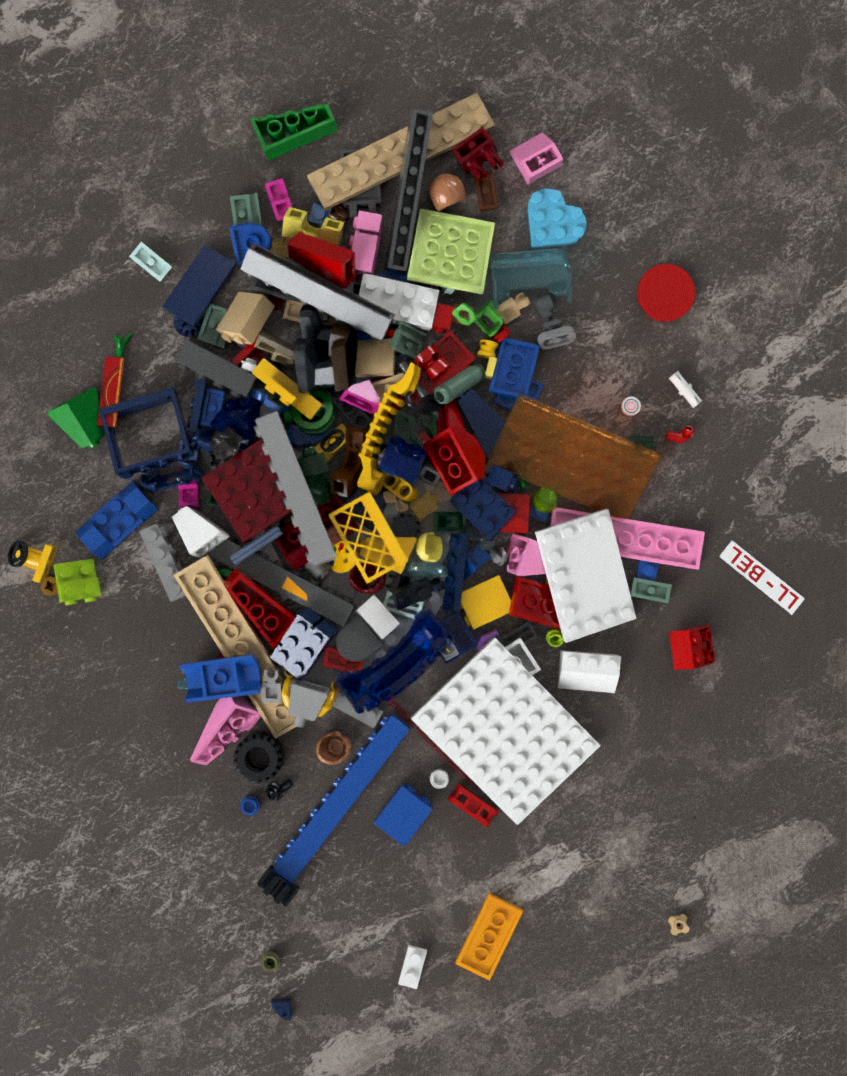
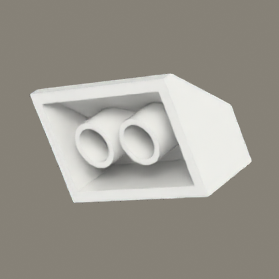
[557,650,621,693]

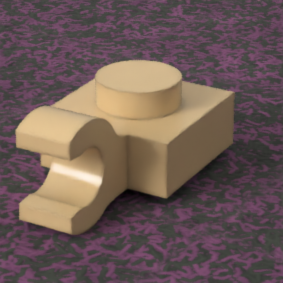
[496,292,530,325]

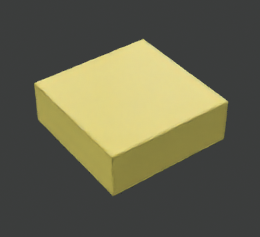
[485,357,497,379]

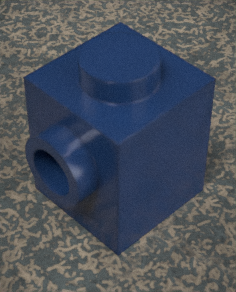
[486,465,520,493]

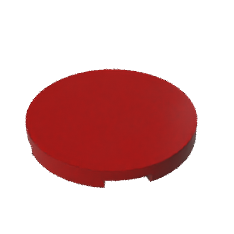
[637,264,695,322]

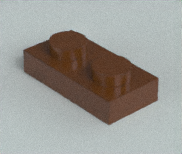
[473,169,499,212]

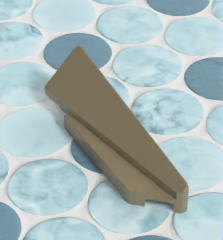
[254,329,296,369]

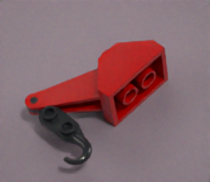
[405,391,485,496]

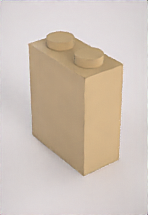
[216,292,275,345]

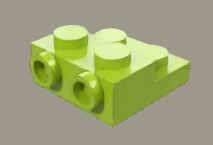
[54,559,101,605]

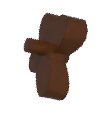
[328,204,350,225]

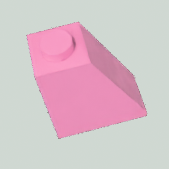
[506,533,546,576]

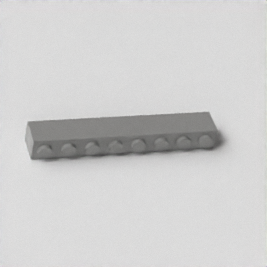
[254,411,337,567]

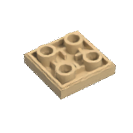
[355,339,396,378]

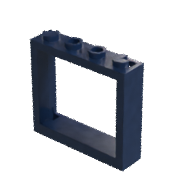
[99,387,194,479]

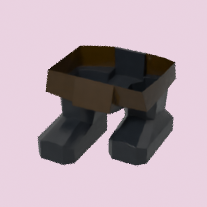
[294,304,358,393]

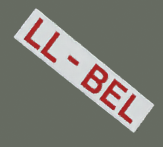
[719,541,805,615]

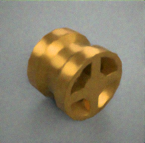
[40,576,58,596]

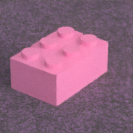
[349,211,383,279]

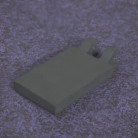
[340,148,382,222]

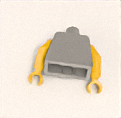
[281,669,340,728]

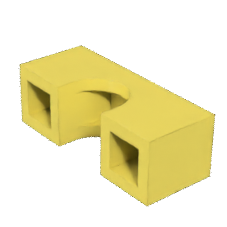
[282,207,345,246]

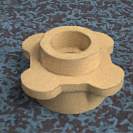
[668,914,689,935]

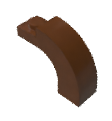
[330,426,367,497]

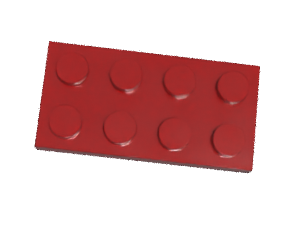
[410,331,476,404]

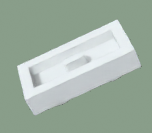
[398,944,427,989]

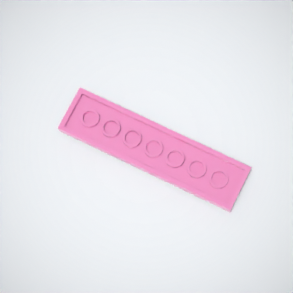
[550,507,705,570]

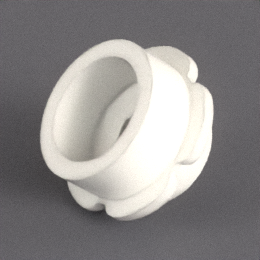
[241,358,257,373]

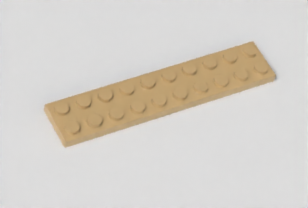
[307,93,495,211]
[173,555,308,739]

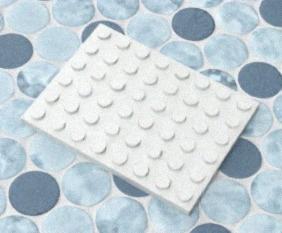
[411,637,601,825]

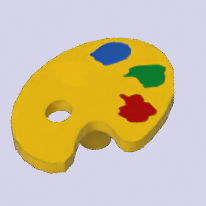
[328,541,358,573]

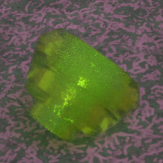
[532,487,559,513]

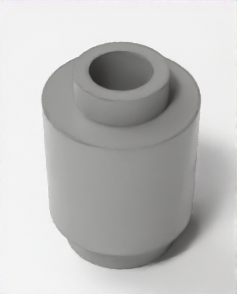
[304,562,331,581]

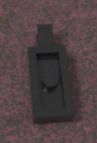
[391,577,445,610]

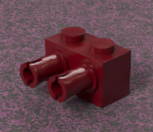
[451,126,504,182]

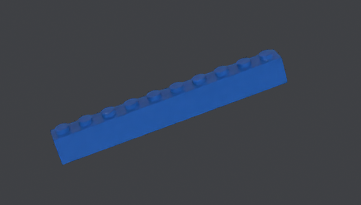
[274,713,410,883]

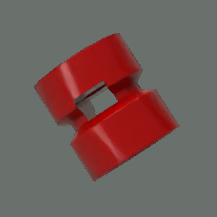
[414,344,451,381]

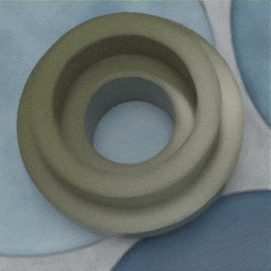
[261,952,280,972]

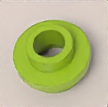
[546,628,564,647]

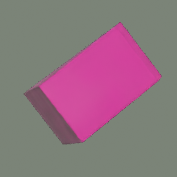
[339,380,381,415]

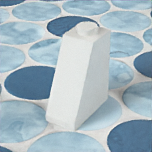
[172,506,230,558]

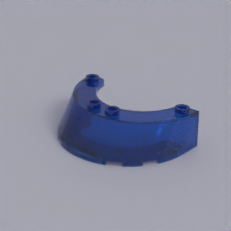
[334,608,449,714]

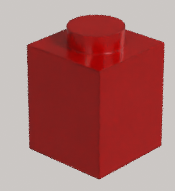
[431,303,454,334]

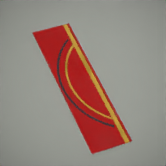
[97,357,124,427]

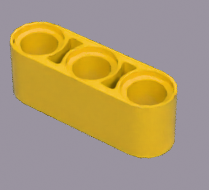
[377,463,418,503]

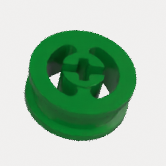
[291,389,336,435]

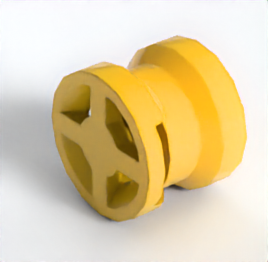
[477,339,498,359]

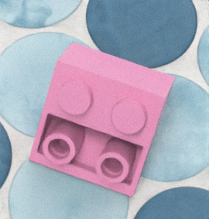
[509,132,563,185]

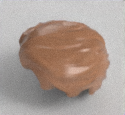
[316,731,352,765]

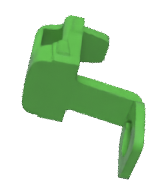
[452,300,504,337]

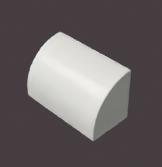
[355,595,400,640]

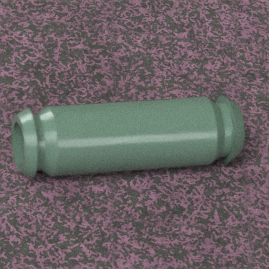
[434,363,485,404]

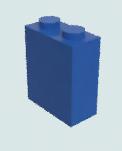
[374,783,433,847]

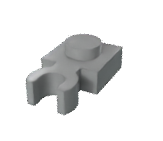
[262,668,283,703]

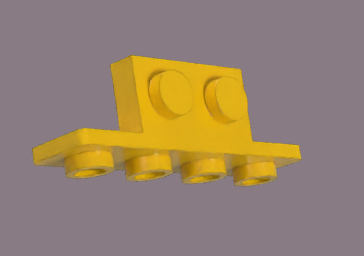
[252,359,322,420]

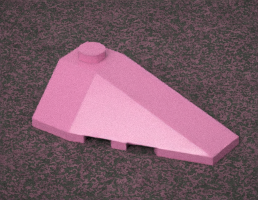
[190,696,261,765]

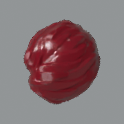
[349,562,386,594]

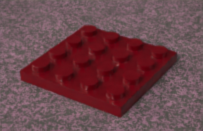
[201,438,292,543]

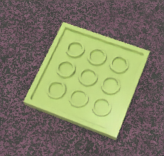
[407,208,495,294]

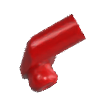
[665,425,694,444]

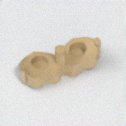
[383,491,409,512]

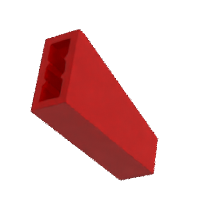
[287,232,356,289]

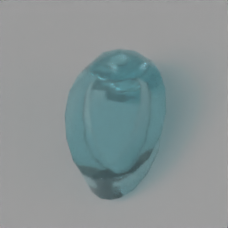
[405,561,448,578]

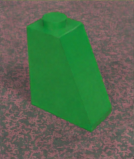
[47,387,105,448]

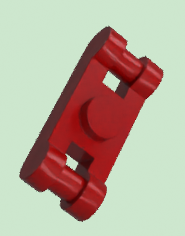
[448,783,499,828]

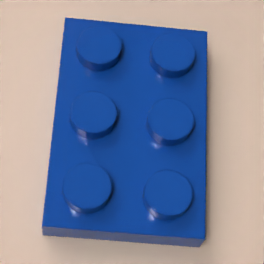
[489,338,540,401]

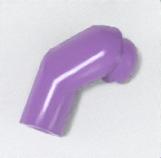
[477,628,500,651]

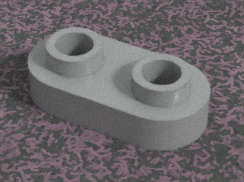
[537,326,576,350]

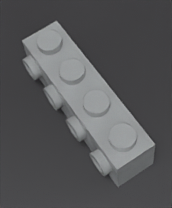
[139,524,186,602]

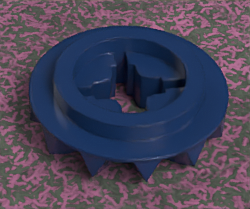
[173,316,204,337]

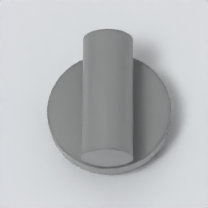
[489,547,508,566]

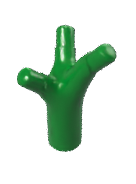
[113,333,132,358]

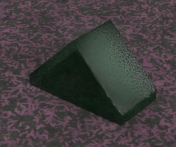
[432,512,463,532]

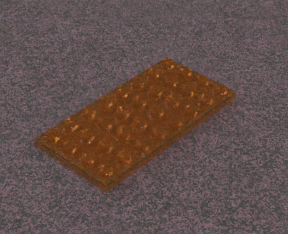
[487,393,662,519]

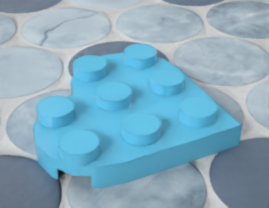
[527,188,587,248]

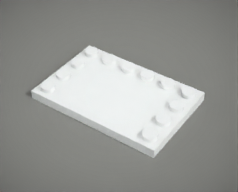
[535,509,636,643]

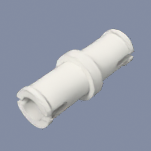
[668,371,702,408]

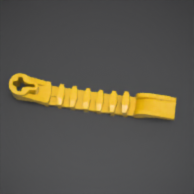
[357,362,421,495]

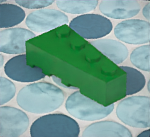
[250,103,338,161]

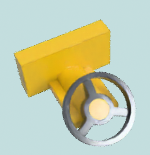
[314,424,347,463]
[8,540,58,583]

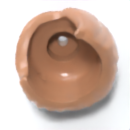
[429,173,466,211]

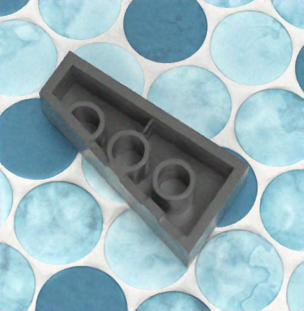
[175,340,256,399]

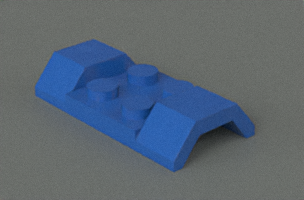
[76,481,159,560]
[180,654,262,703]

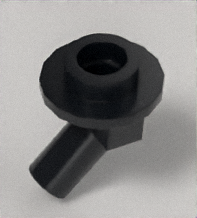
[266,779,293,802]

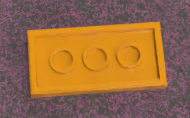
[455,893,523,981]

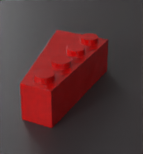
[224,567,296,649]

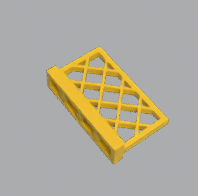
[329,492,408,583]

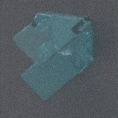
[489,249,572,309]

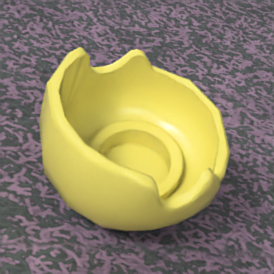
[416,532,443,562]

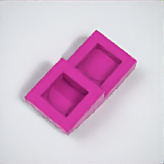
[265,178,293,221]
[177,469,200,509]

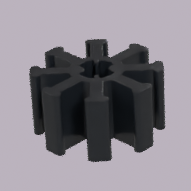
[257,865,300,907]

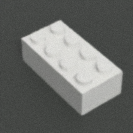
[359,273,439,331]

